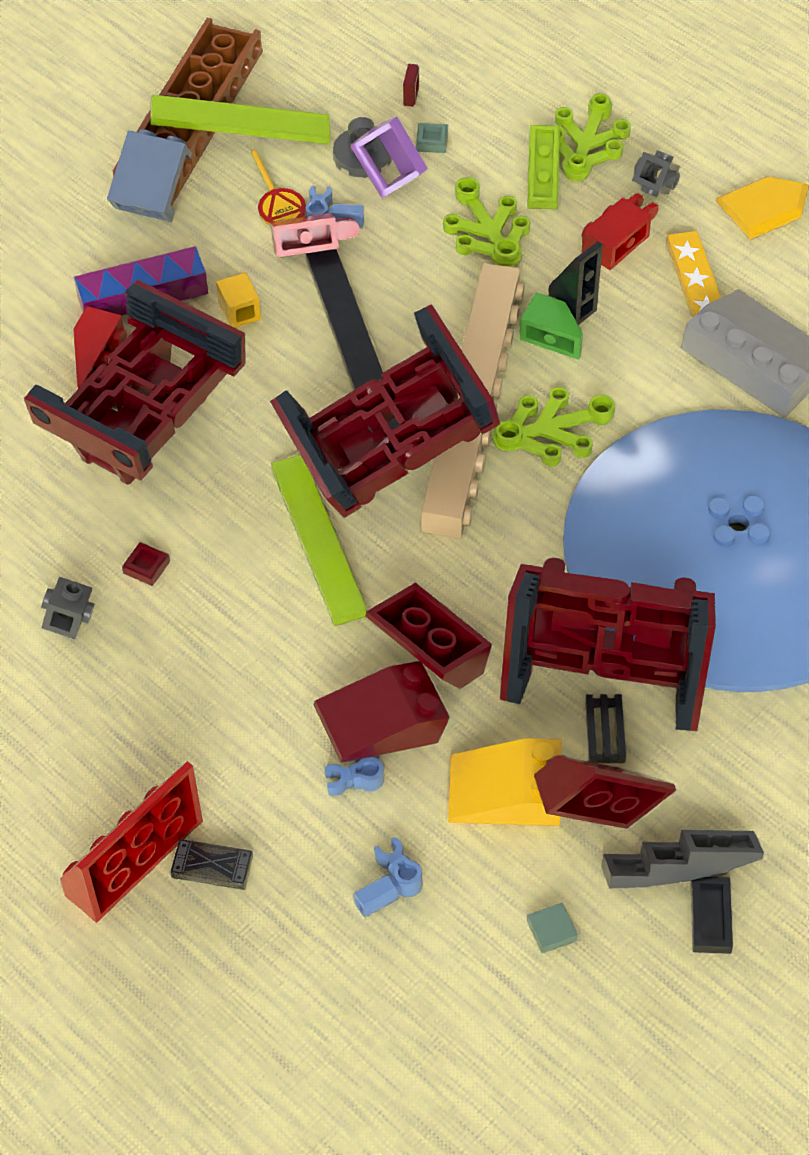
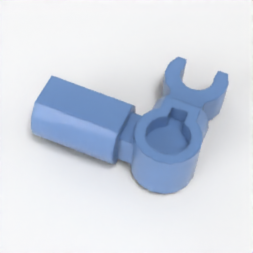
[305,186,364,228]
[324,755,384,796]
[353,837,423,917]

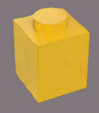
[216,272,261,328]

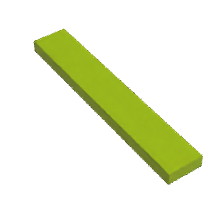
[150,94,330,144]
[271,455,367,626]

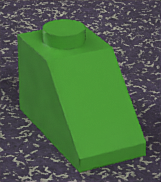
[520,292,583,360]

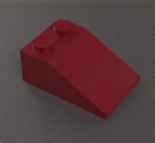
[313,661,450,763]

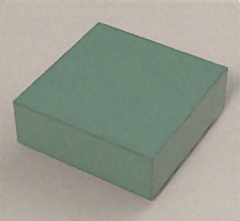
[416,123,448,153]
[527,902,578,953]

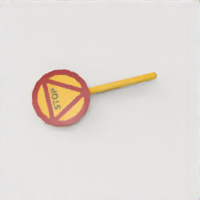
[251,150,306,225]

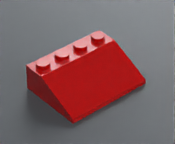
[60,761,203,923]

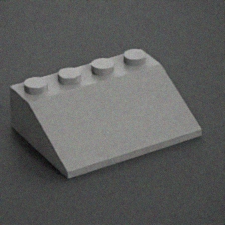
[681,289,809,418]

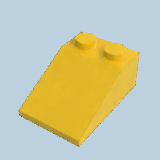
[448,738,562,826]

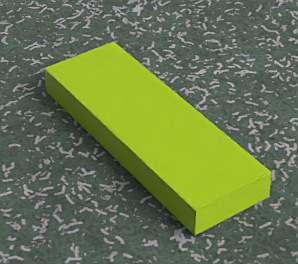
[527,125,560,209]

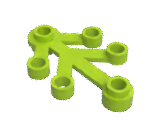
[555,93,631,181]
[443,177,530,267]
[492,387,615,466]

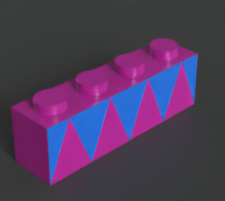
[74,246,209,316]

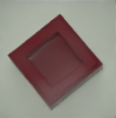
[403,64,420,107]
[122,542,170,586]

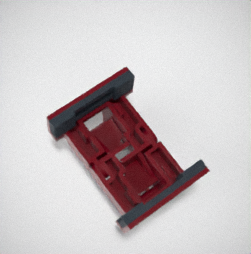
[23,279,246,485]
[270,304,500,518]
[499,557,716,731]

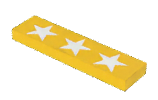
[666,231,721,318]

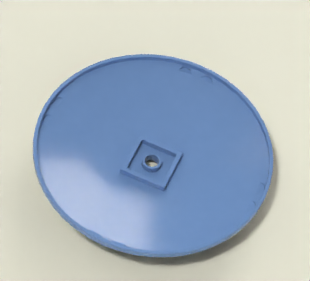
[563,409,809,692]

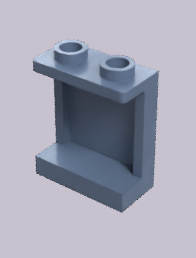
[107,129,192,222]

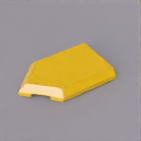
[716,176,809,240]

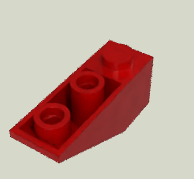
[73,306,127,389]

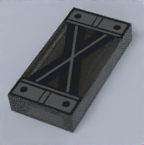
[170,839,253,890]

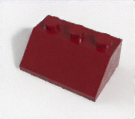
[365,582,492,689]
[534,755,676,829]

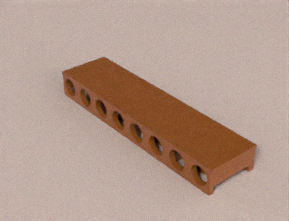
[112,17,263,207]

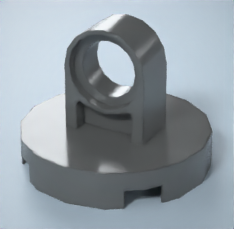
[333,117,392,178]

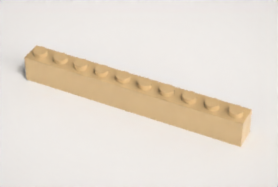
[421,263,525,538]

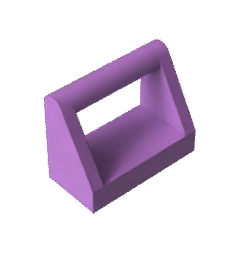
[350,116,428,198]

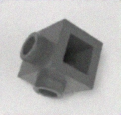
[632,150,680,197]
[41,577,95,639]

